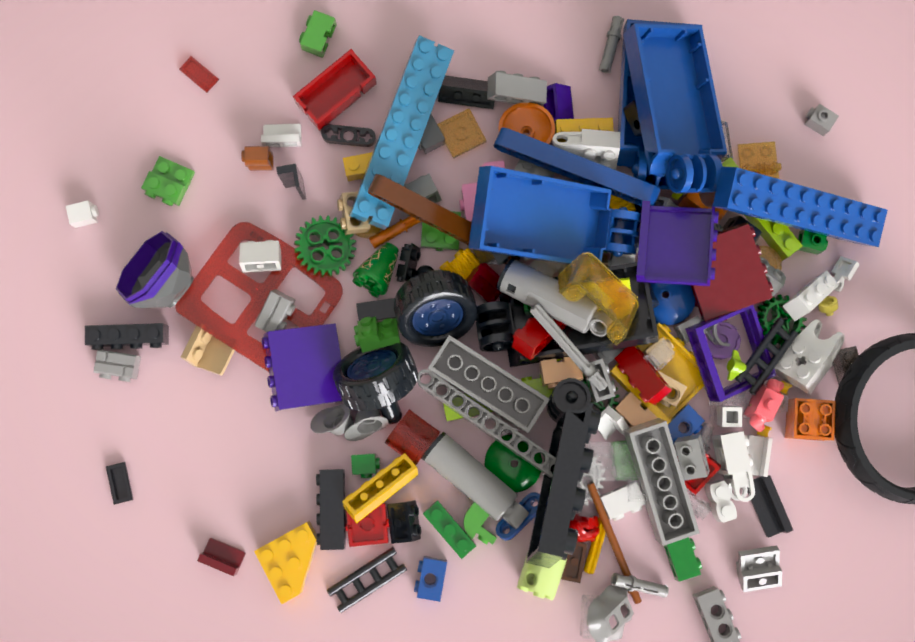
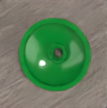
[484,434,542,493]

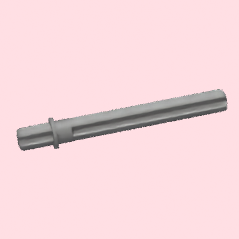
[530,304,608,391]

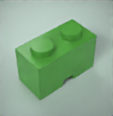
[299,10,337,58]

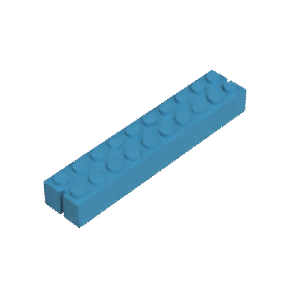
[349,35,454,230]

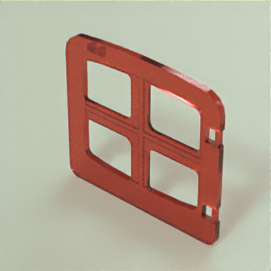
[175,222,343,373]

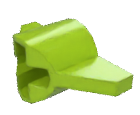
[727,350,746,381]

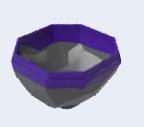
[116,231,194,308]

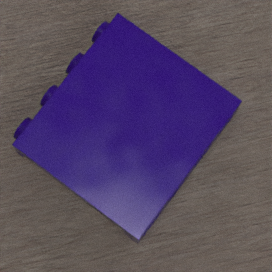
[636,201,719,286]
[261,323,343,412]

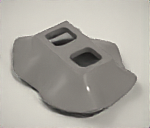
[587,585,634,642]

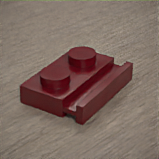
[466,262,502,303]

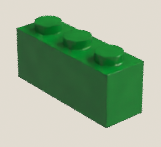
[423,500,476,559]

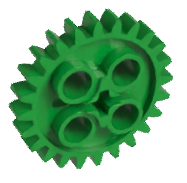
[294,215,356,277]

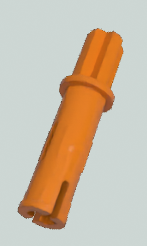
[369,216,421,249]

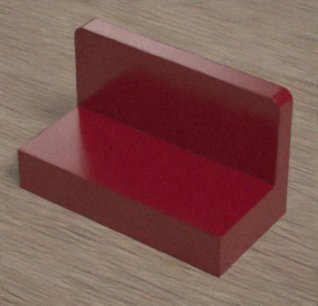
[197,538,246,576]

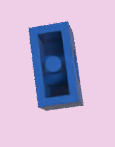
[668,404,705,444]
[414,556,447,602]

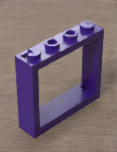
[685,305,777,402]

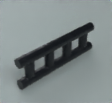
[735,318,798,395]
[327,547,407,613]

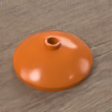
[498,102,555,144]

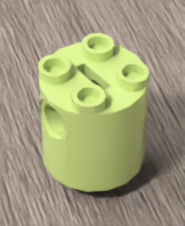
[517,553,567,600]

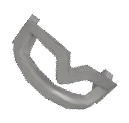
[705,323,730,347]

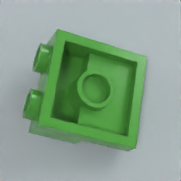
[141,156,195,206]
[354,316,400,353]

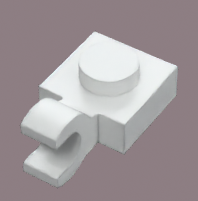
[831,256,859,292]

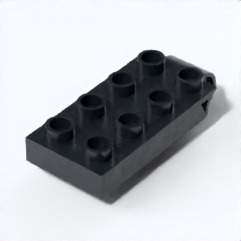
[476,262,658,368]
[526,378,601,568]

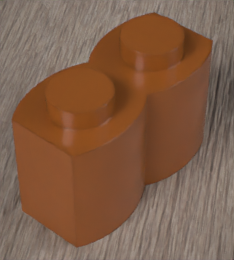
[241,146,274,171]

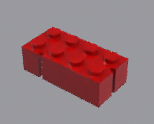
[293,49,377,131]

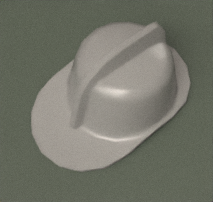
[311,404,355,435]
[344,409,388,441]

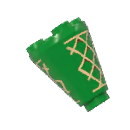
[352,242,399,298]

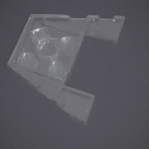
[577,442,647,502]

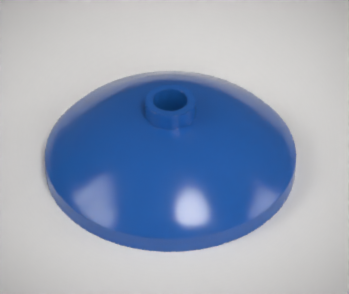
[648,282,696,326]

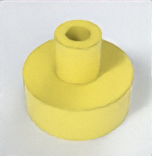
[818,296,838,316]

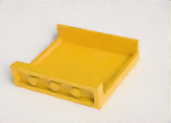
[609,323,704,424]

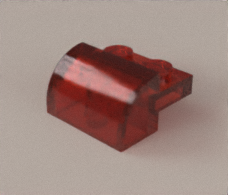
[385,409,440,465]

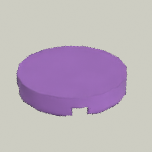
[705,321,741,360]

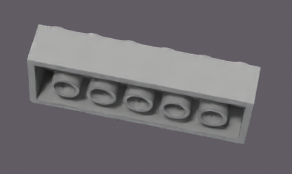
[428,335,550,433]
[623,418,700,546]

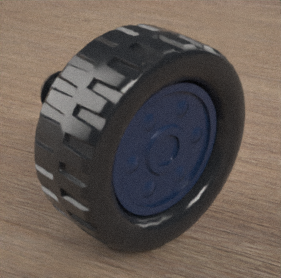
[394,265,477,347]
[333,342,418,424]

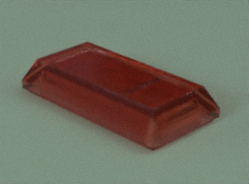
[179,56,219,93]

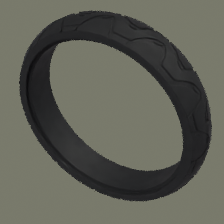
[834,333,915,504]

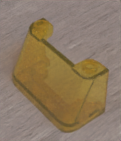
[558,252,639,346]

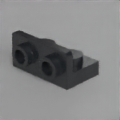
[386,500,422,544]

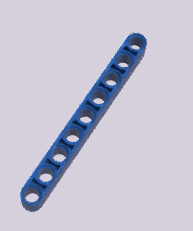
[493,127,660,206]

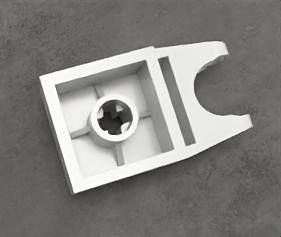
[552,129,620,170]
[774,319,845,395]
[711,431,755,502]

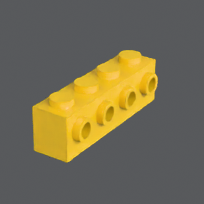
[342,453,418,523]

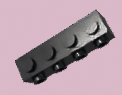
[85,323,169,350]
[316,469,346,550]

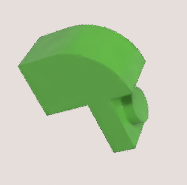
[463,502,497,545]

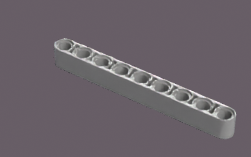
[417,369,556,479]

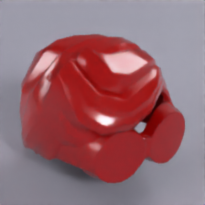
[569,513,600,542]

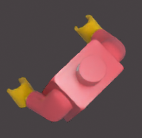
[743,379,792,437]

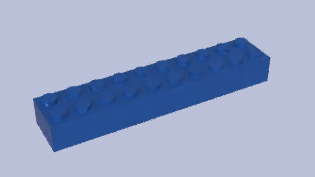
[713,167,888,247]

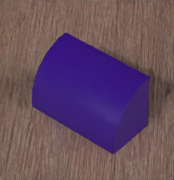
[543,83,574,122]

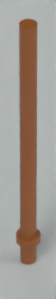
[587,482,642,604]

